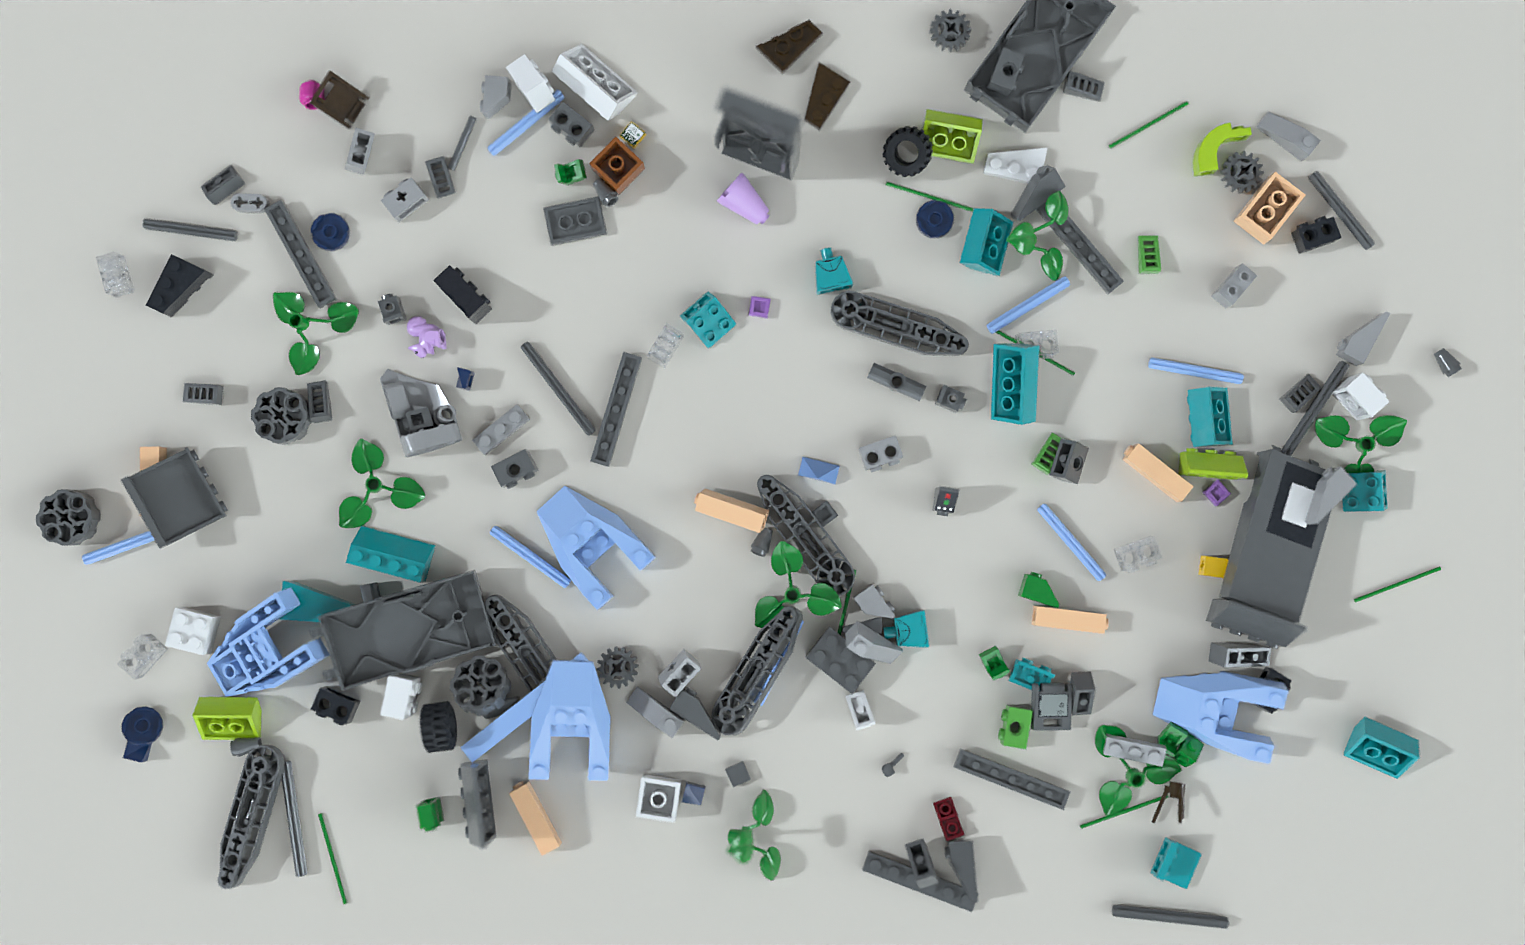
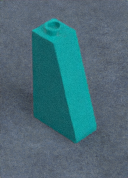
[279,581,355,622]

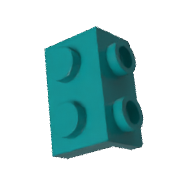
[1008,658,1055,691]

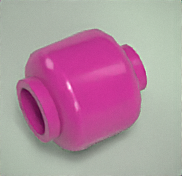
[299,80,325,110]

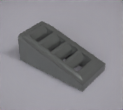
[1063,71,1105,102]
[425,156,456,198]
[1280,374,1321,413]
[307,380,332,423]
[183,383,224,405]
[842,617,882,633]

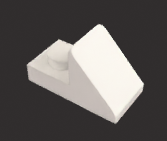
[846,690,875,730]

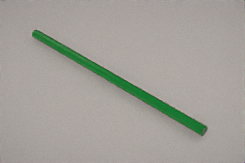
[1109,101,1189,149]
[886,182,973,212]
[995,330,1075,376]
[1354,566,1441,603]
[837,570,856,635]
[1080,795,1169,829]
[318,813,347,905]

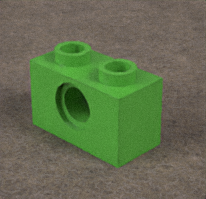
[998,705,1033,749]

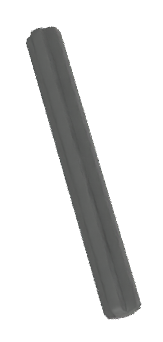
[1308,171,1375,250]
[142,218,238,241]

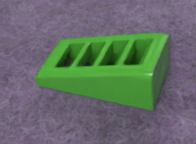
[1138,235,1161,274]
[1031,432,1062,475]

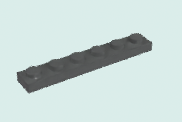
[264,200,337,309]
[1035,202,1124,294]
[590,352,642,467]
[953,748,1070,810]
[862,851,979,912]

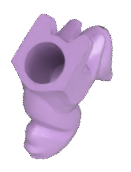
[407,316,447,358]

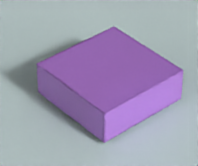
[749,296,770,319]
[1203,479,1231,506]

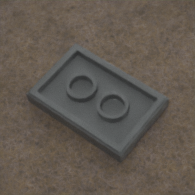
[543,196,607,246]

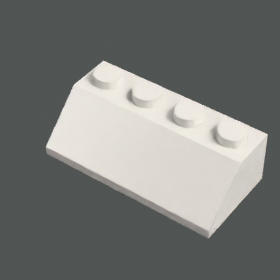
[552,44,638,121]

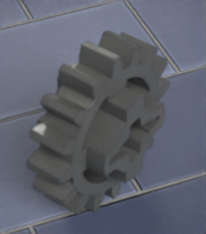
[929,9,971,52]
[1220,151,1264,194]
[596,646,639,689]

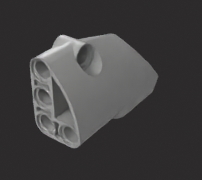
[380,369,462,457]

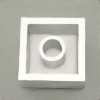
[506,54,555,113]
[1332,373,1389,421]
[165,607,221,655]
[381,673,422,720]
[636,774,682,823]

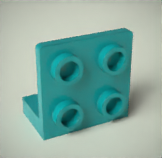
[680,291,736,348]
[1342,470,1388,512]
[1150,837,1202,889]

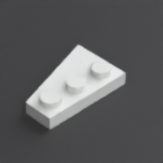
[983,148,1047,184]

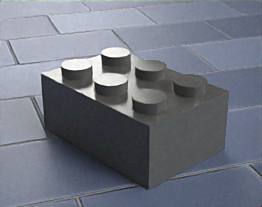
[805,627,876,694]

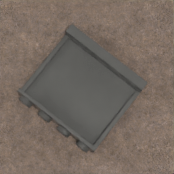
[120,447,228,549]

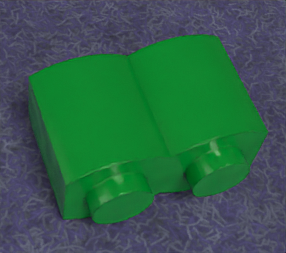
[416,797,444,832]

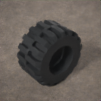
[882,126,933,177]
[420,701,457,753]

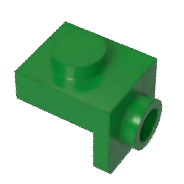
[554,159,587,185]
[979,645,1010,681]
[1157,722,1188,757]
[1171,733,1205,767]

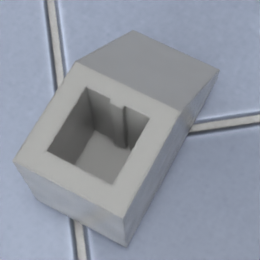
[480,75,511,119]
[853,584,895,618]

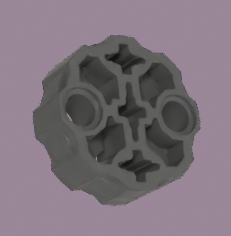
[251,387,312,445]
[36,489,101,546]
[450,655,511,716]

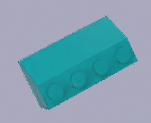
[991,343,1039,425]
[346,526,436,583]

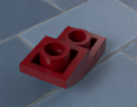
[933,797,965,842]

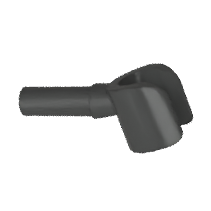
[882,753,904,777]

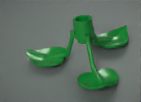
[1006,190,1069,281]
[273,292,359,375]
[1315,415,1407,473]
[339,438,426,529]
[755,541,842,628]
[1095,724,1182,816]
[726,789,781,881]

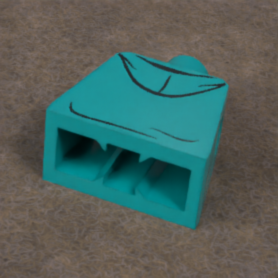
[815,248,853,295]
[883,610,929,648]

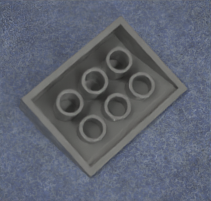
[1206,599,1307,649]
[458,759,497,849]

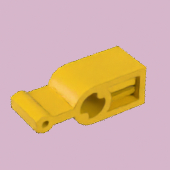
[1198,556,1229,578]

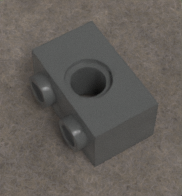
[987,47,1025,96]
[1049,439,1089,484]
[491,449,538,489]
[905,839,939,889]

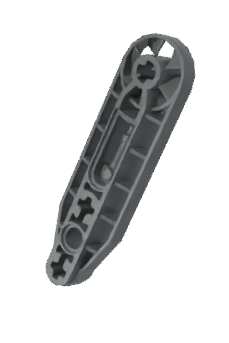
[830,291,969,356]
[757,475,855,596]
[485,595,557,692]
[711,606,803,736]
[218,745,285,889]

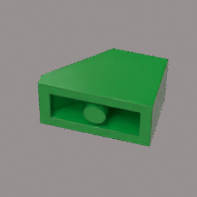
[1018,572,1059,608]

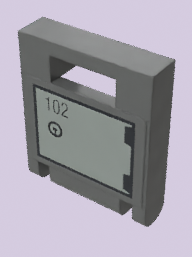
[1031,683,1072,731]

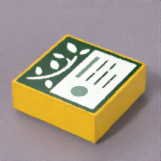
[619,121,646,149]

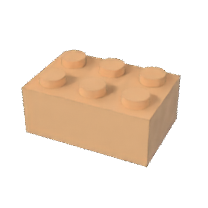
[1233,171,1306,244]

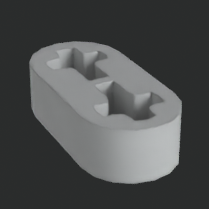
[231,194,270,213]

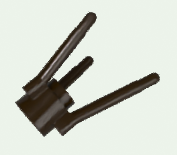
[1151,781,1186,824]

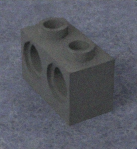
[549,102,594,148]

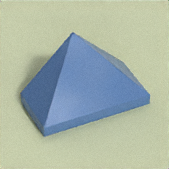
[798,457,840,484]

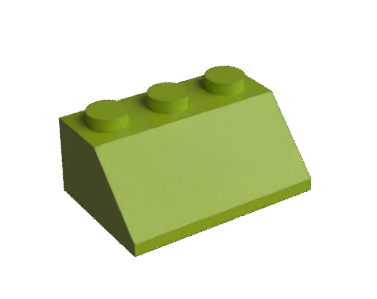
[922,109,983,163]
[1178,448,1248,480]
[192,696,262,740]

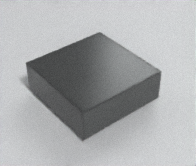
[812,500,838,527]
[725,761,751,787]

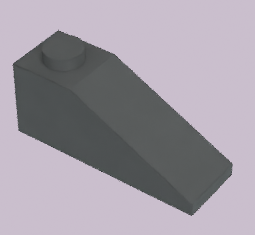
[1010,165,1066,221]
[1209,642,1271,668]
[669,687,721,740]
[944,841,978,902]

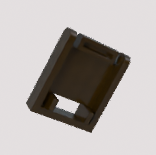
[308,70,369,129]

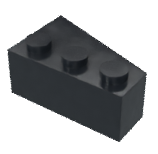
[146,254,214,317]
[433,265,492,324]

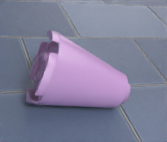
[717,172,769,225]

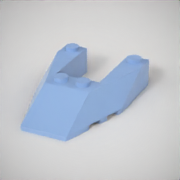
[536,486,656,610]
[207,588,330,697]
[529,660,611,781]
[1153,671,1288,764]

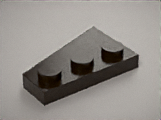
[756,20,823,74]
[804,62,850,131]

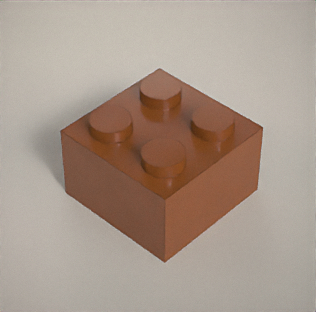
[589,137,645,195]

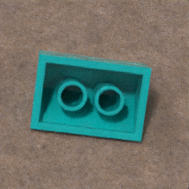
[960,208,1014,276]
[1187,387,1233,447]
[1344,717,1420,779]

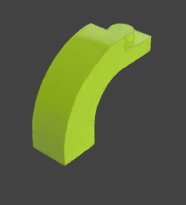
[1193,122,1252,177]

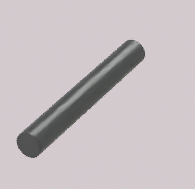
[448,116,477,171]

